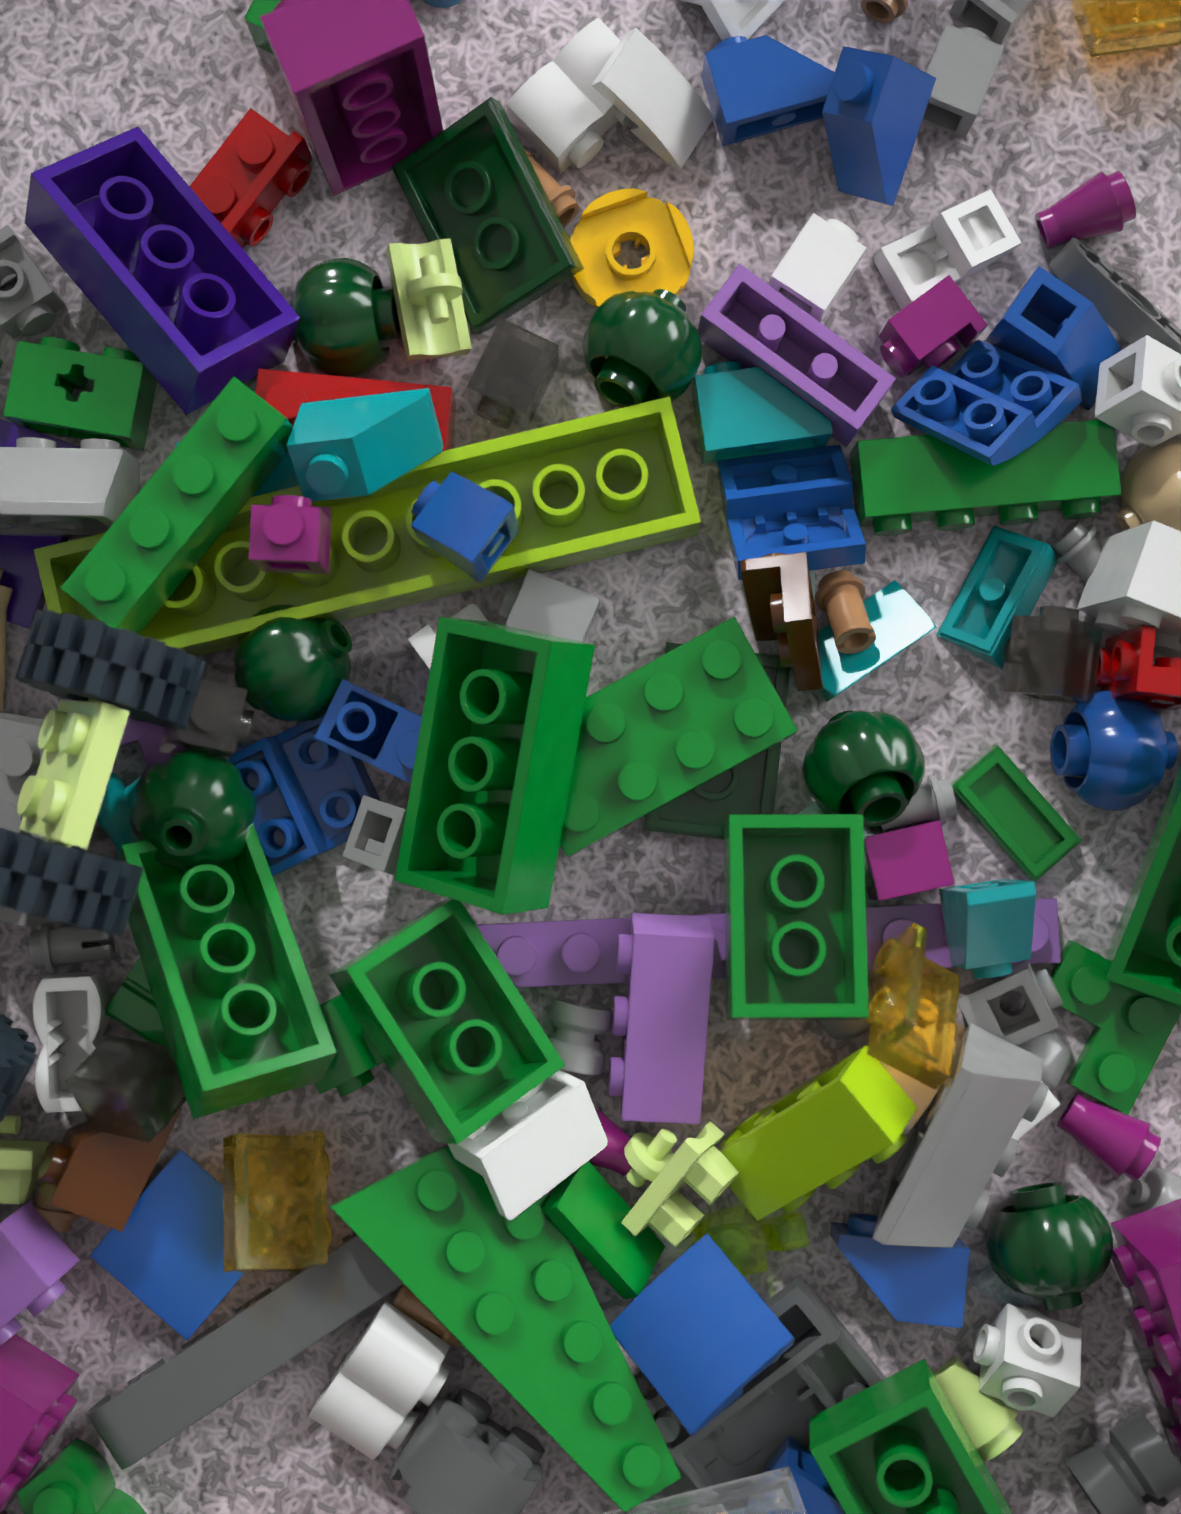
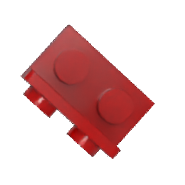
[189,108,313,249]
[1092,625,1181,710]

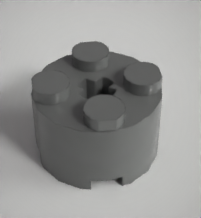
[389,1388,545,1514]

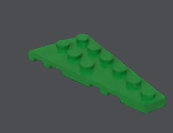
[328,1144,682,1513]

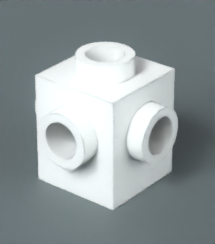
[1094,335,1181,448]
[973,1303,1082,1418]

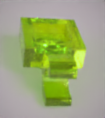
[693,1204,810,1276]

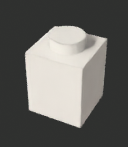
[768,213,867,323]

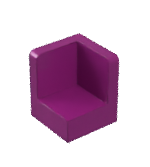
[864,821,955,901]

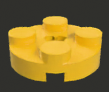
[570,188,694,309]

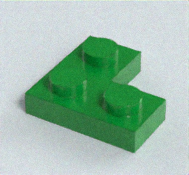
[1050,940,1181,1115]

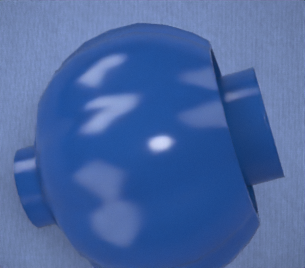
[1050,690,1178,811]

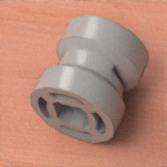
[548,997,613,1075]

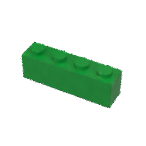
[61,377,293,635]
[849,420,1121,536]

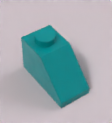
[691,362,833,464]
[286,388,444,501]
[939,879,1036,979]

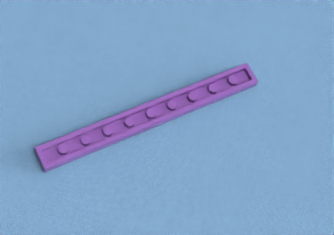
[476,898,1061,987]

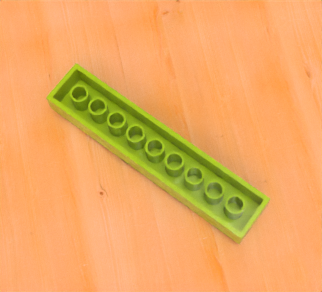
[34,396,701,656]

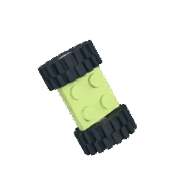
[0,610,206,935]

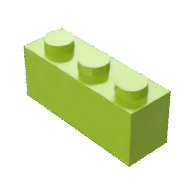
[717,1045,918,1221]

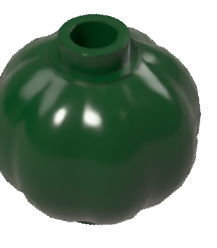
[290,258,402,378]
[583,289,702,408]
[234,604,352,722]
[802,710,925,827]
[129,750,257,872]
[985,1182,1113,1311]

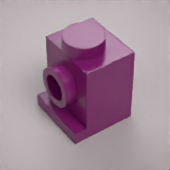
[879,275,988,377]
[249,495,332,574]

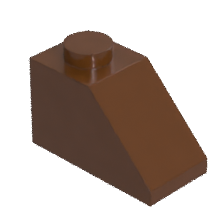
[37,1093,182,1232]

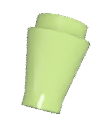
[933,1356,1023,1462]

